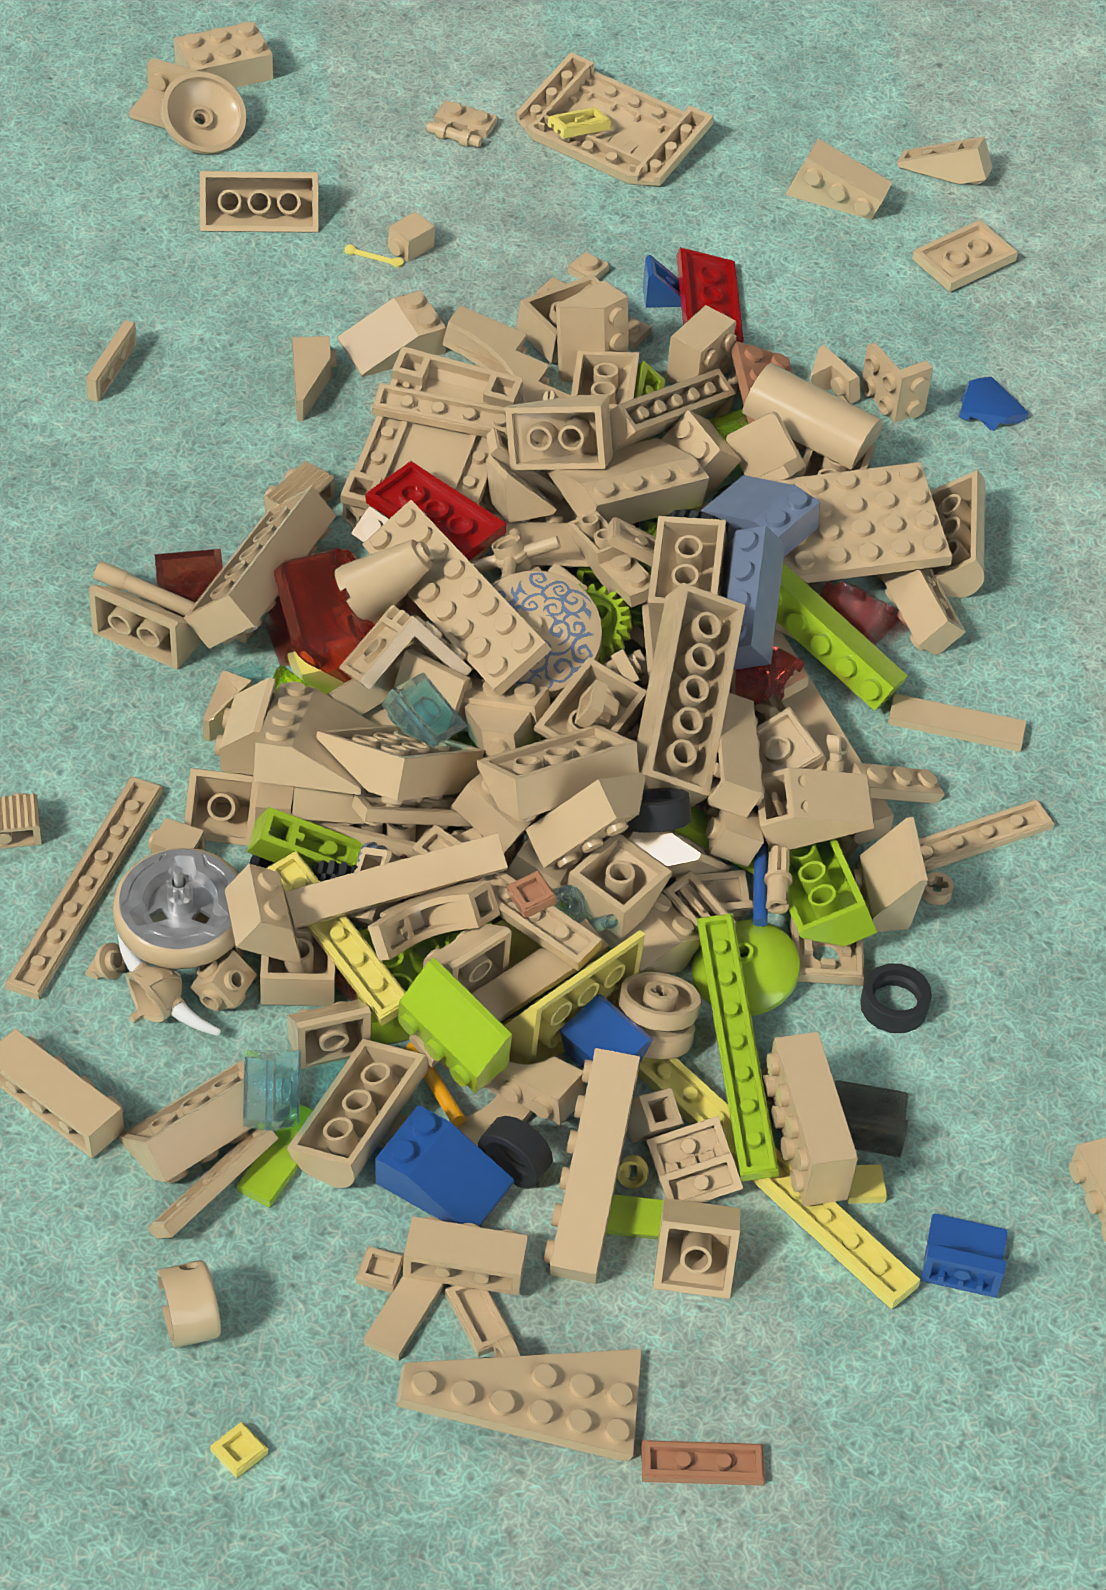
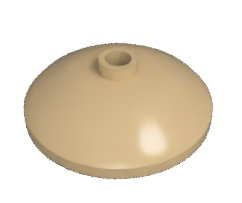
[160,71,246,155]

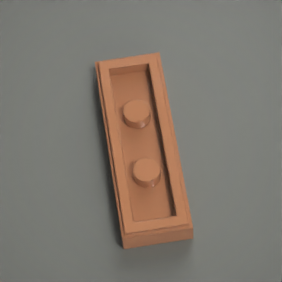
[641,1440,765,1486]

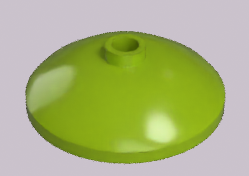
[692,920,800,1016]

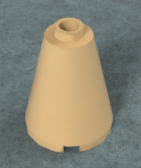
[335,539,433,625]

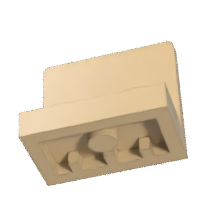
[129,58,199,128]

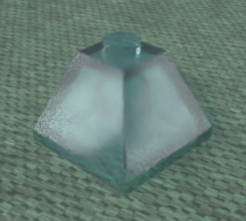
[382,672,468,748]

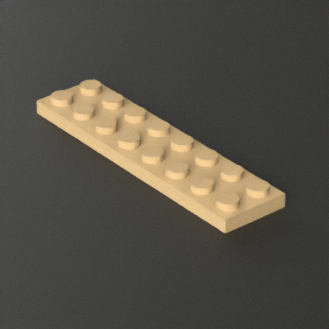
[362,500,552,696]

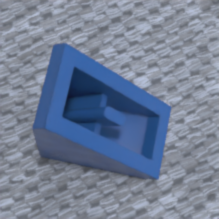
[643,255,681,308]

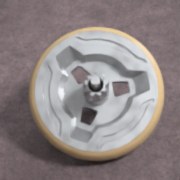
[113,848,239,969]

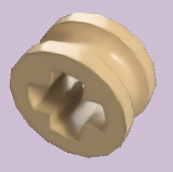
[922,872,954,905]

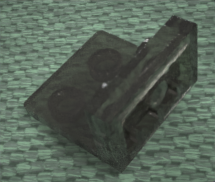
[835,1080,908,1158]

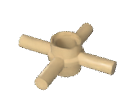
[470,529,561,579]

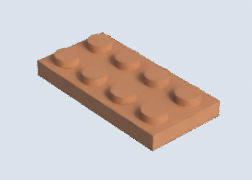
[731,341,807,451]

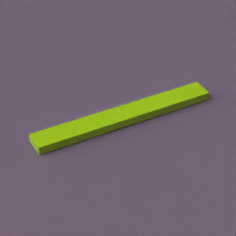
[697,913,779,1182]

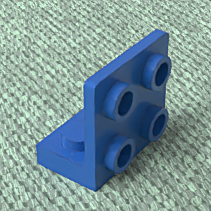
[920,1214,1008,1298]

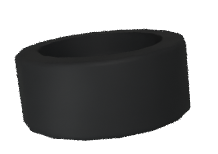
[627,788,691,833]
[860,963,932,1033]
[478,1115,553,1189]

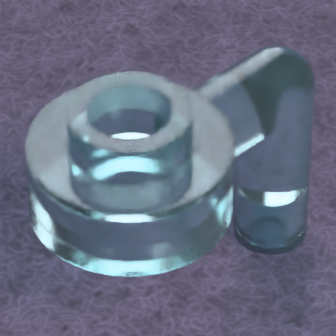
[552,885,618,932]

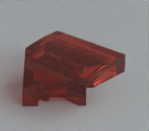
[735,645,806,706]

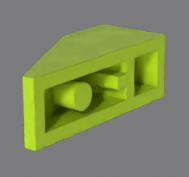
[247,807,363,870]

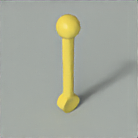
[345,244,404,268]

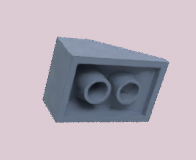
[701,475,820,557]

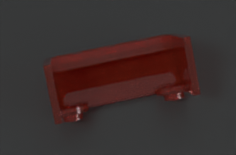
[274,548,375,683]

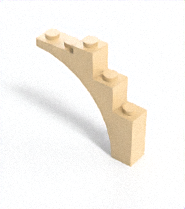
[442,306,571,404]

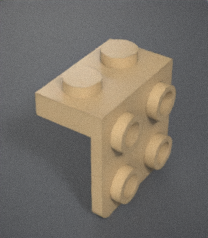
[861,343,933,423]
[726,412,806,480]

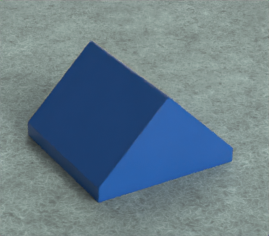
[559,994,653,1069]

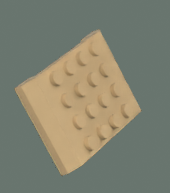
[340,346,523,511]

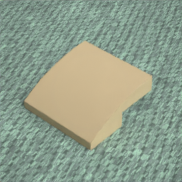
[646,1116,743,1203]

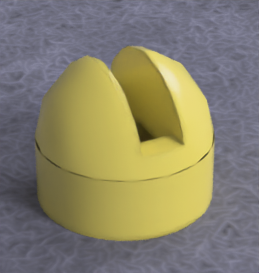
[617,1155,648,1188]

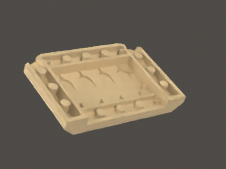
[516,52,713,186]

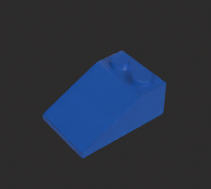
[375,1105,514,1227]

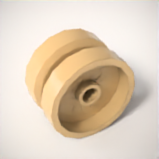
[619,972,701,1059]

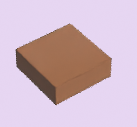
[506,870,557,919]

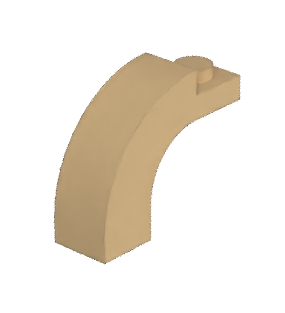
[368,880,500,961]

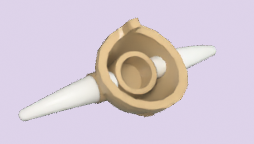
[118,935,221,1036]

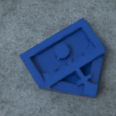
[958,376,1029,431]

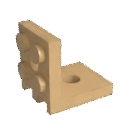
[339,605,472,690]

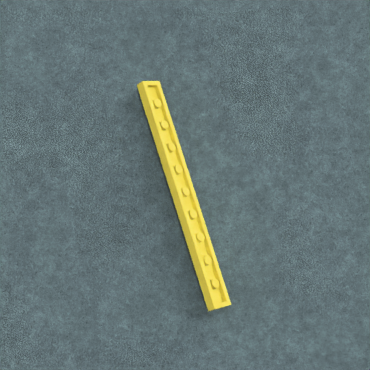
[638,1057,920,1310]

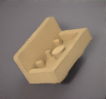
[673,870,753,921]

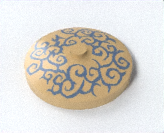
[471,571,602,698]

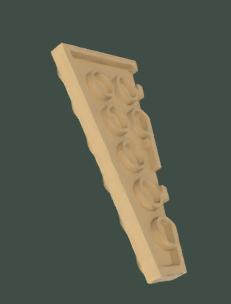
[396,1349,641,1461]

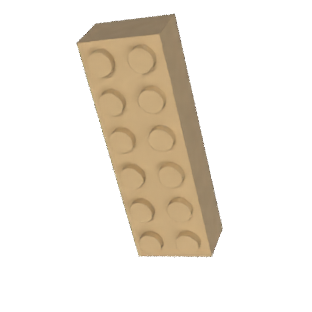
[184,486,336,649]
[637,583,745,808]

